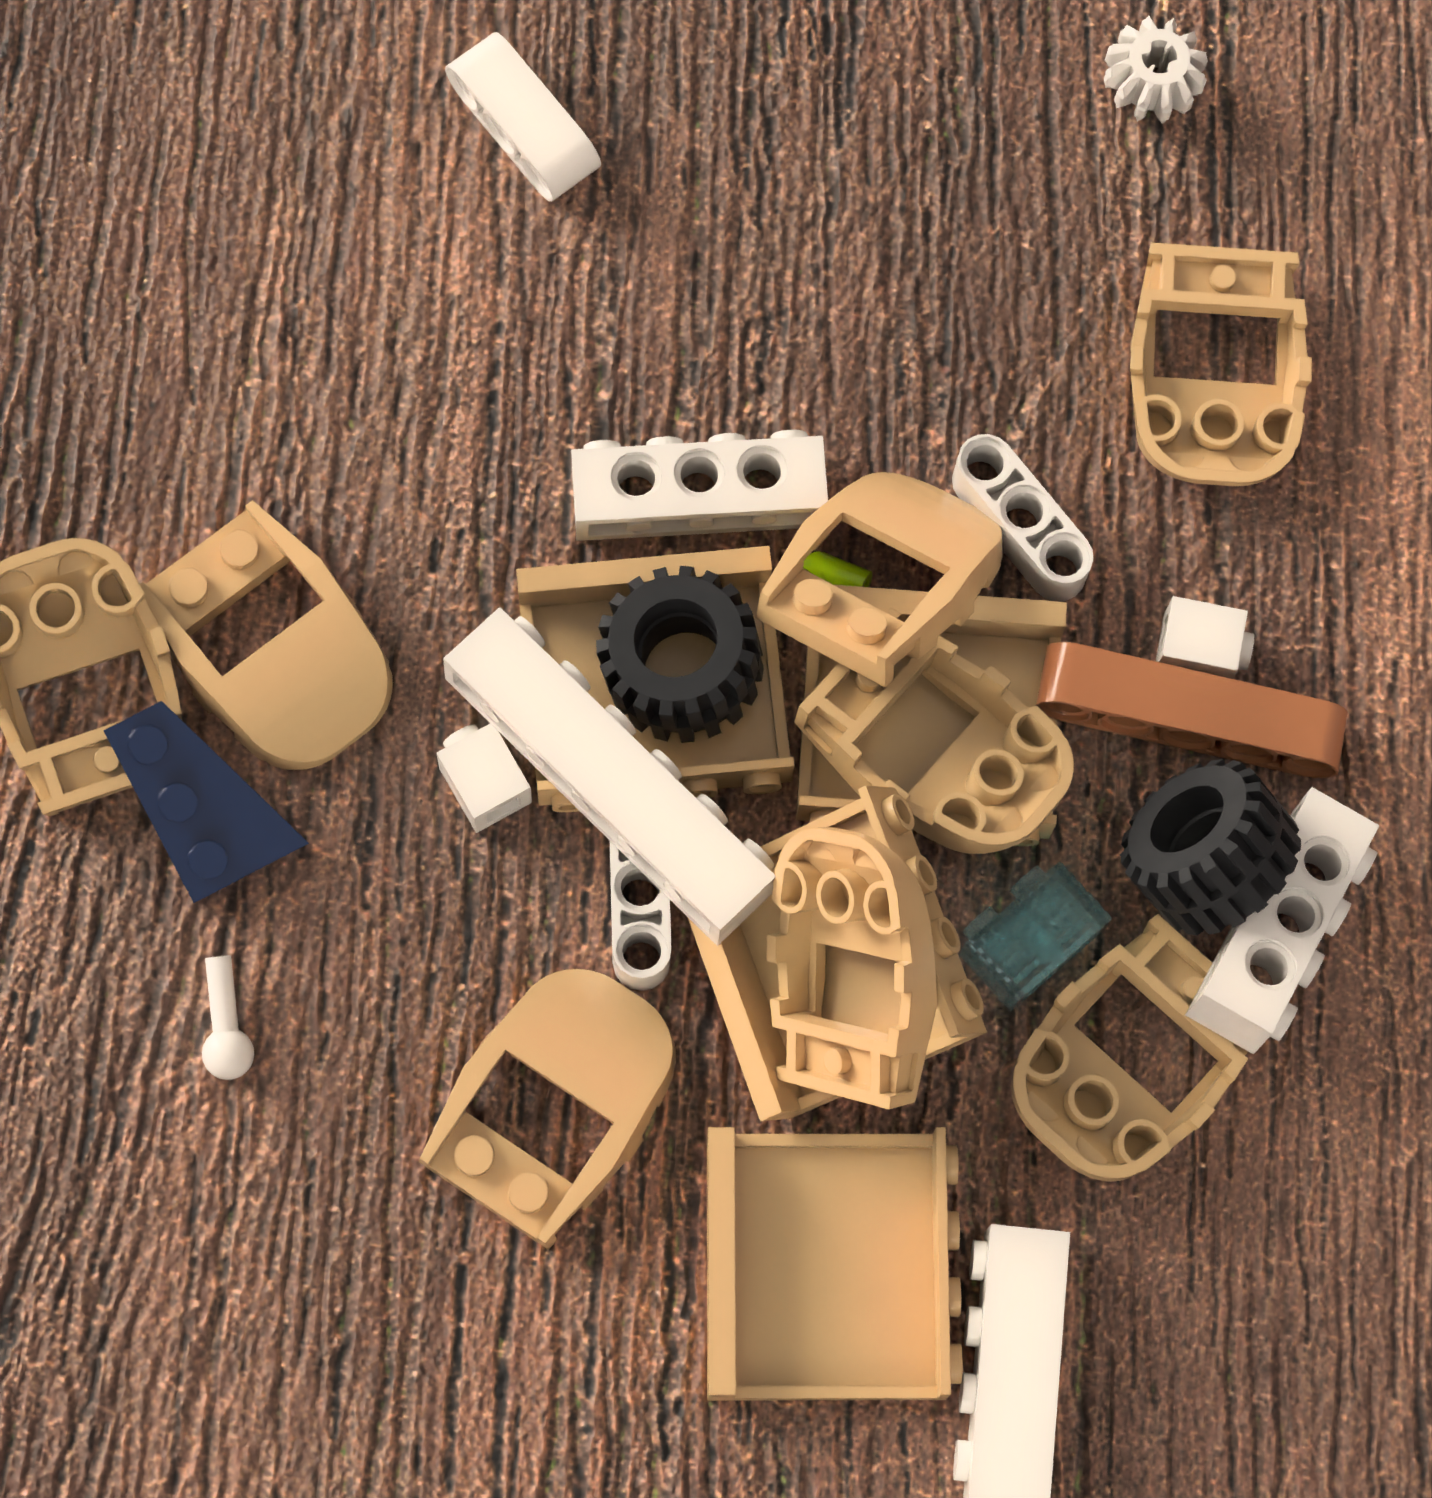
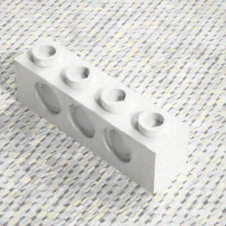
[571,430,828,541]
[1185,787,1379,1054]

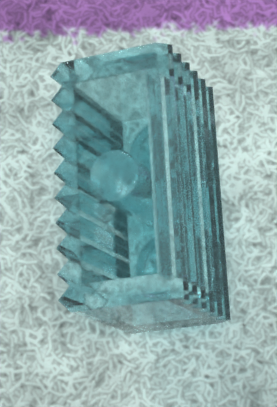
[959,862,1112,1012]

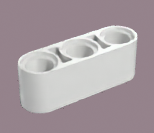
[445,32,601,202]
[952,434,1093,602]
[609,840,671,991]

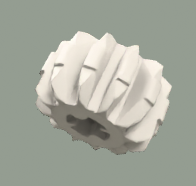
[1104,16,1208,124]

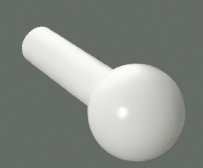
[202,955,254,1080]

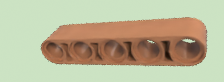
[1036,642,1348,778]

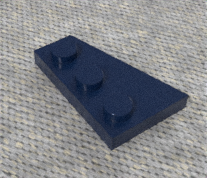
[103,701,309,903]

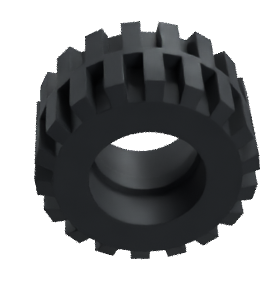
[596,566,764,743]
[1120,759,1301,936]

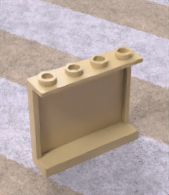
[516,546,795,812]
[796,585,1067,846]
[688,785,987,1122]
[706,1127,963,1401]

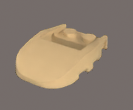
[1130,242,1312,486]
[755,472,1003,687]
[140,500,393,770]
[0,538,182,817]
[794,607,1074,854]
[767,827,937,1109]
[1011,914,1248,1182]
[419,969,676,1250]

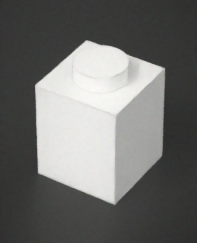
[1156,596,1254,679]
[437,723,532,833]

